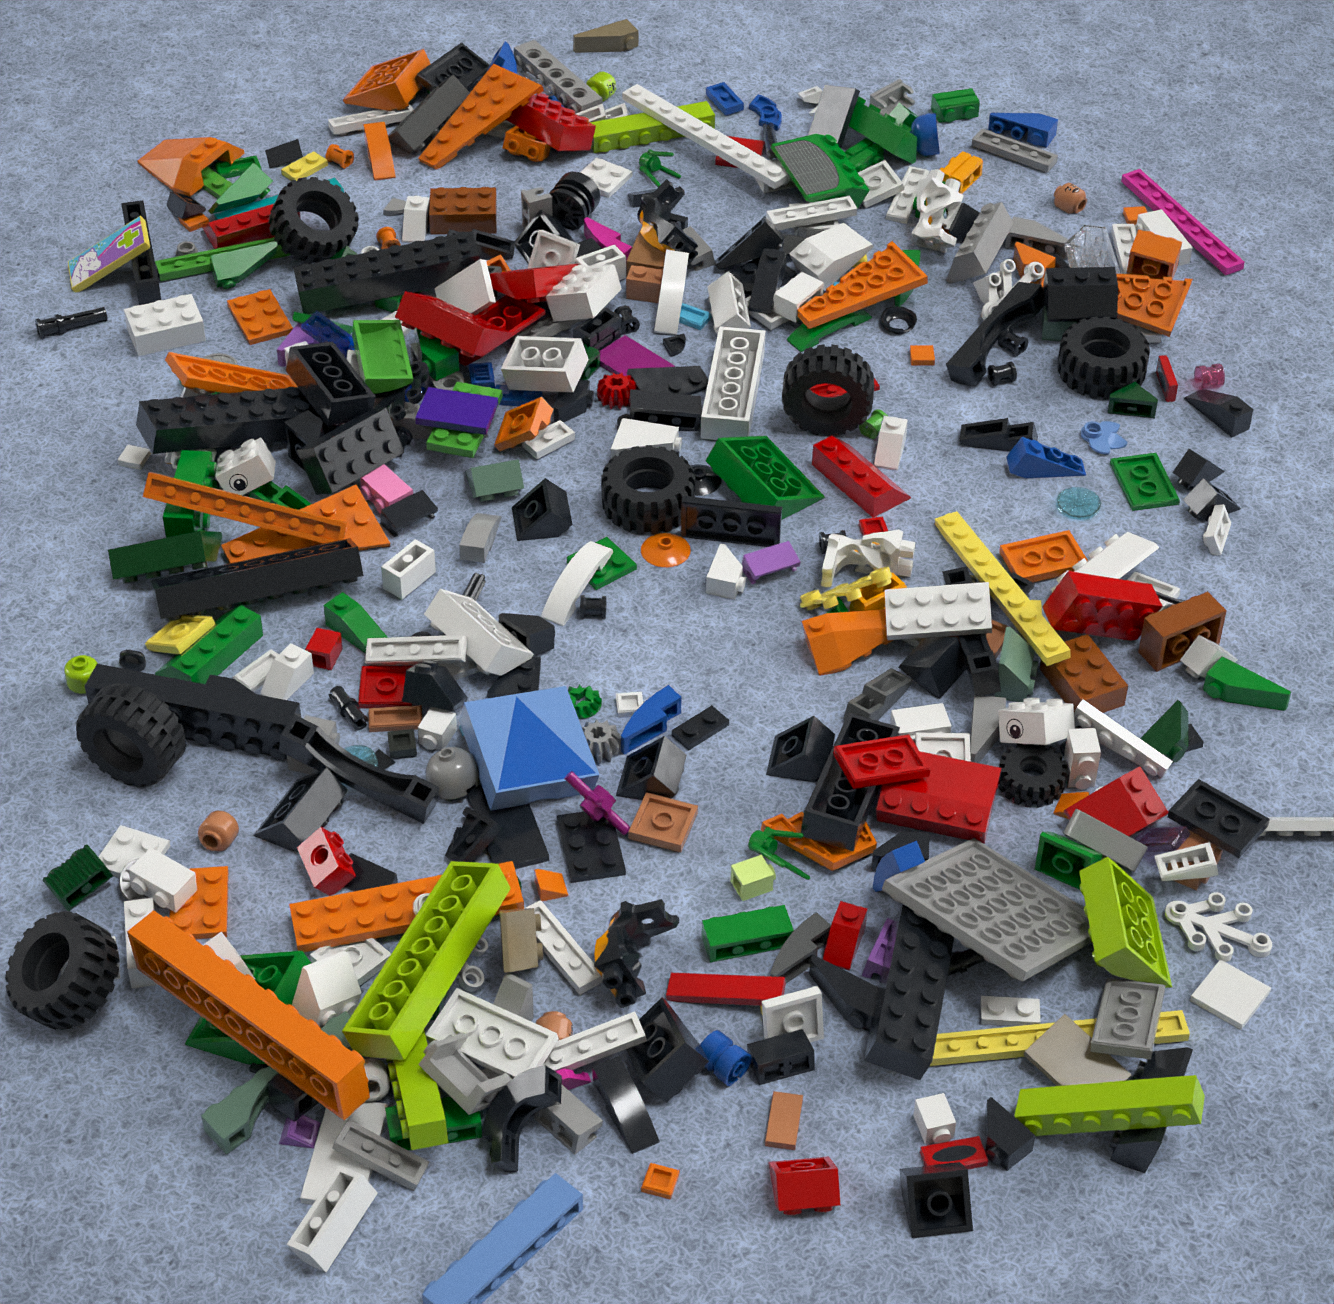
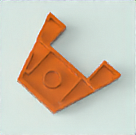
[761,813,877,871]

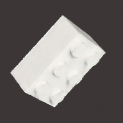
[546,263,622,322]
[124,294,206,356]
[501,336,588,392]

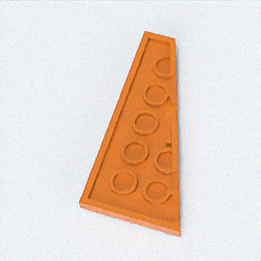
[418,64,544,169]
[797,241,928,329]
[1041,274,1193,337]
[221,485,390,563]

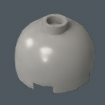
[425,747,480,799]

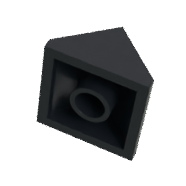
[898,636,967,699]

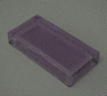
[1134,826,1191,852]

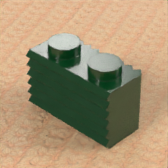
[42,845,113,911]

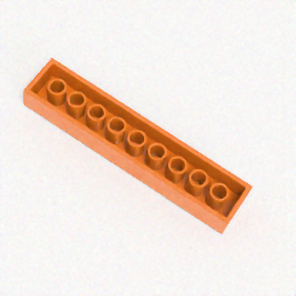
[127,910,370,1120]

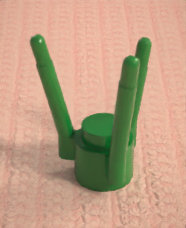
[639,149,681,187]
[748,827,810,880]

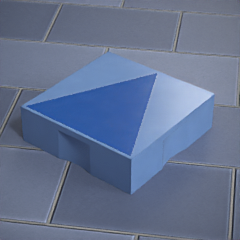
[459,686,599,810]

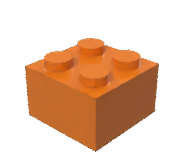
[1126,229,1182,280]

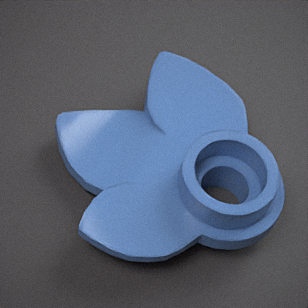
[1080,421,1127,455]

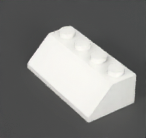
[1051,532,1159,592]
[424,589,534,676]

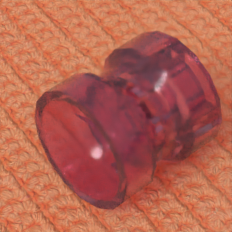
[1194,363,1225,389]

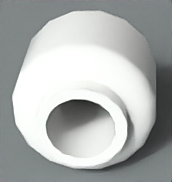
[364,1058,390,1102]

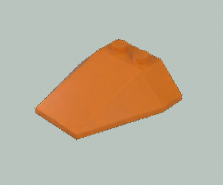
[137,137,245,197]

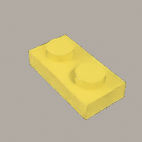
[281,151,328,181]

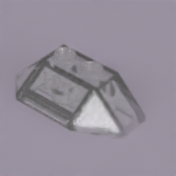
[1064,225,1121,274]

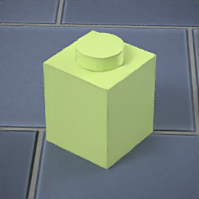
[730,855,776,901]

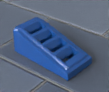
[469,362,495,389]

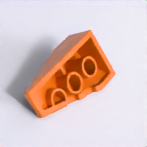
[802,609,893,676]

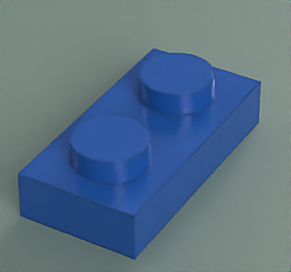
[706,82,744,116]
[495,384,543,406]

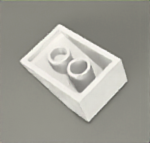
[789,223,874,290]

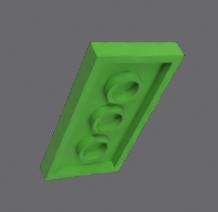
[426,382,503,458]

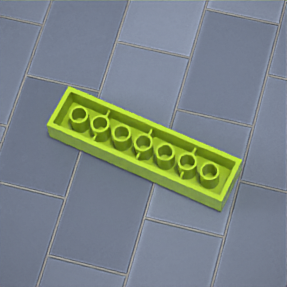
[342,861,511,1060]

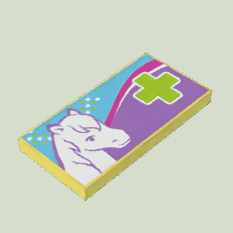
[68,216,150,293]

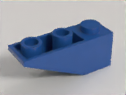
[988,113,1058,148]
[1006,437,1086,479]

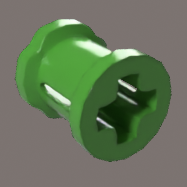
[859,409,888,439]

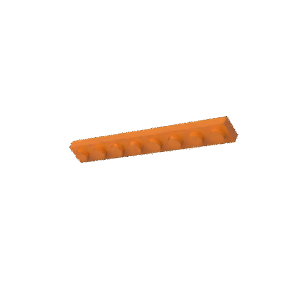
[143,472,347,543]

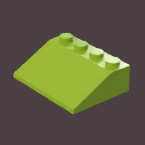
[1079,857,1172,988]

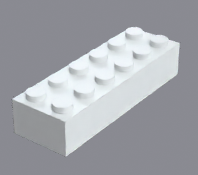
[701,326,766,440]

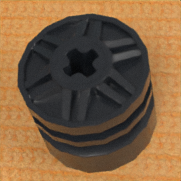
[549,171,601,231]

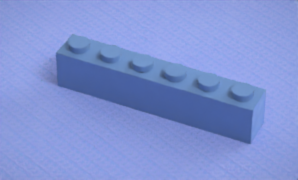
[422,1173,583,1304]

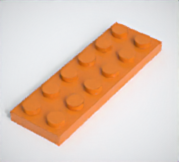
[165,352,298,393]

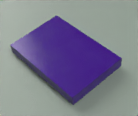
[415,387,499,435]

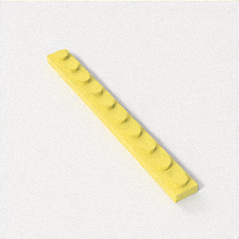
[935,511,1071,666]
[930,1010,1190,1066]

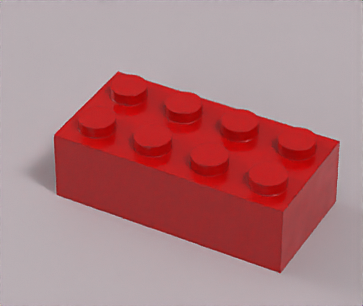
[505,93,596,151]
[1042,571,1163,641]

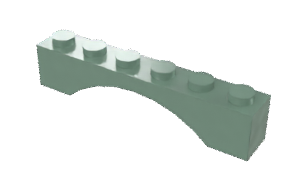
[201,1011,352,1155]

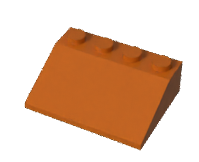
[343,49,431,111]

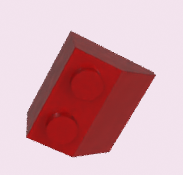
[769,1156,841,1215]

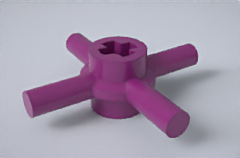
[564,771,630,836]

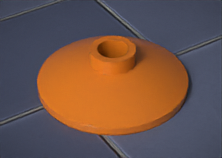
[641,533,691,567]

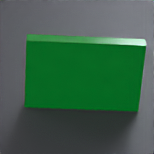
[1110,452,1180,511]

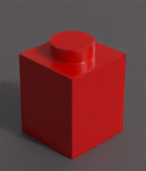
[305,628,343,671]

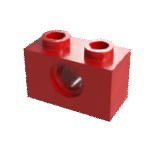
[297,827,356,896]

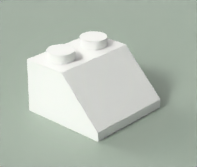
[292,951,362,1029]

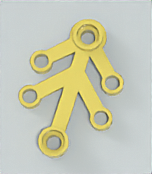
[800,566,892,610]

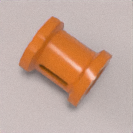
[325,144,354,169]
[376,227,401,249]

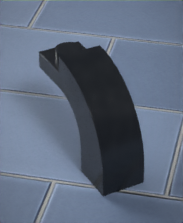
[482,1065,562,1172]

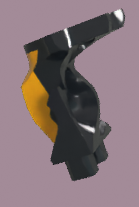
[637,179,698,263]
[594,899,679,1008]

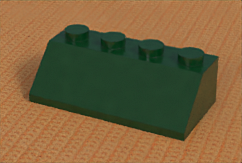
[108,531,222,584]

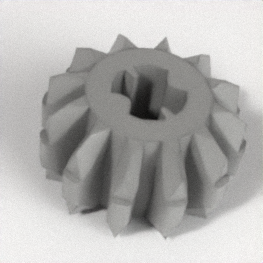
[582,719,621,764]

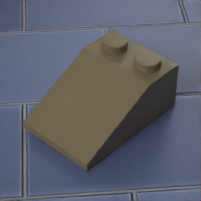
[499,908,543,973]

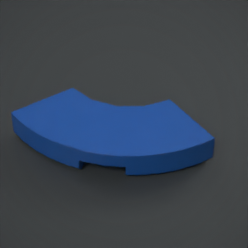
[749,94,782,131]

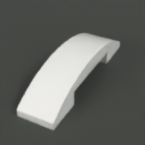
[654,249,689,335]
[541,541,613,626]

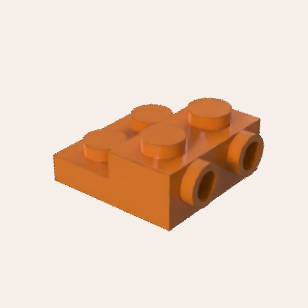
[502,126,552,162]
[494,397,553,451]

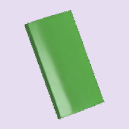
[352,320,413,394]

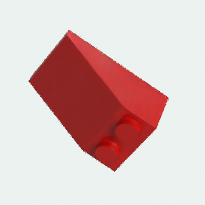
[1064,766,1168,847]

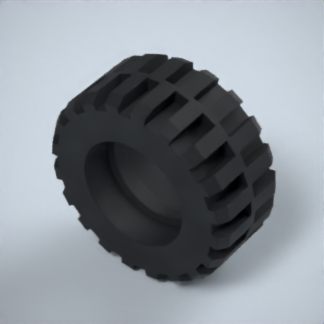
[269,177,359,264]
[1057,316,1150,400]
[782,344,874,436]
[601,445,695,535]
[76,683,185,787]
[5,911,120,1030]

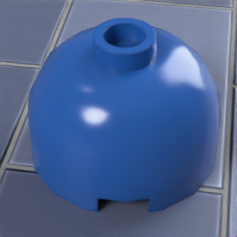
[910,113,940,156]

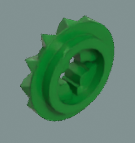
[568,684,602,719]

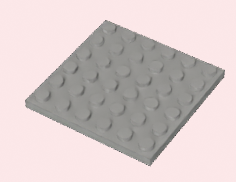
[882,838,1093,982]

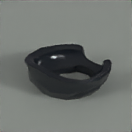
[881,306,917,334]

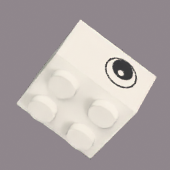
[215,438,276,495]
[998,698,1075,745]

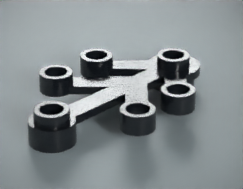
[373,361,429,421]

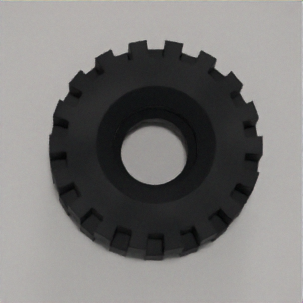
[998,743,1068,808]

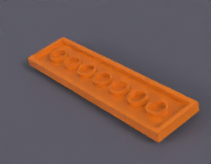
[289,861,524,952]

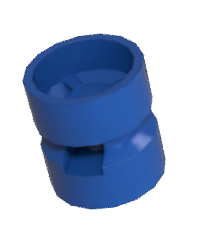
[700,1030,752,1086]

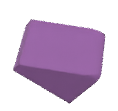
[279,1115,321,1148]

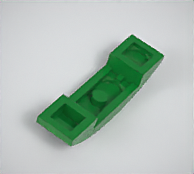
[787,309,872,352]

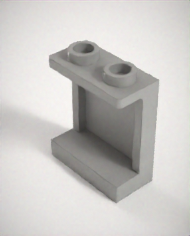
[418,1033,512,1115]

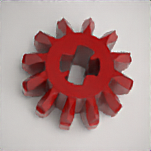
[597,372,636,410]

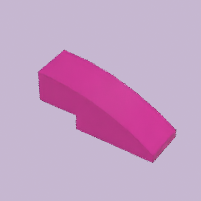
[584,217,632,261]

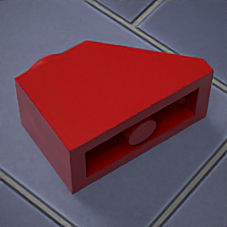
[823,901,868,971]

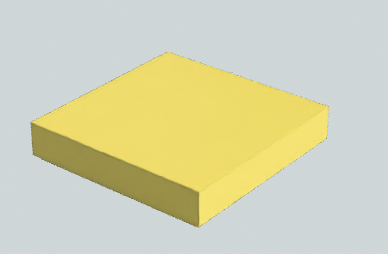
[145,614,216,654]

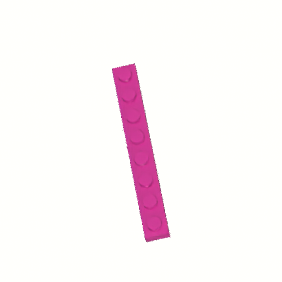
[1121,169,1245,276]

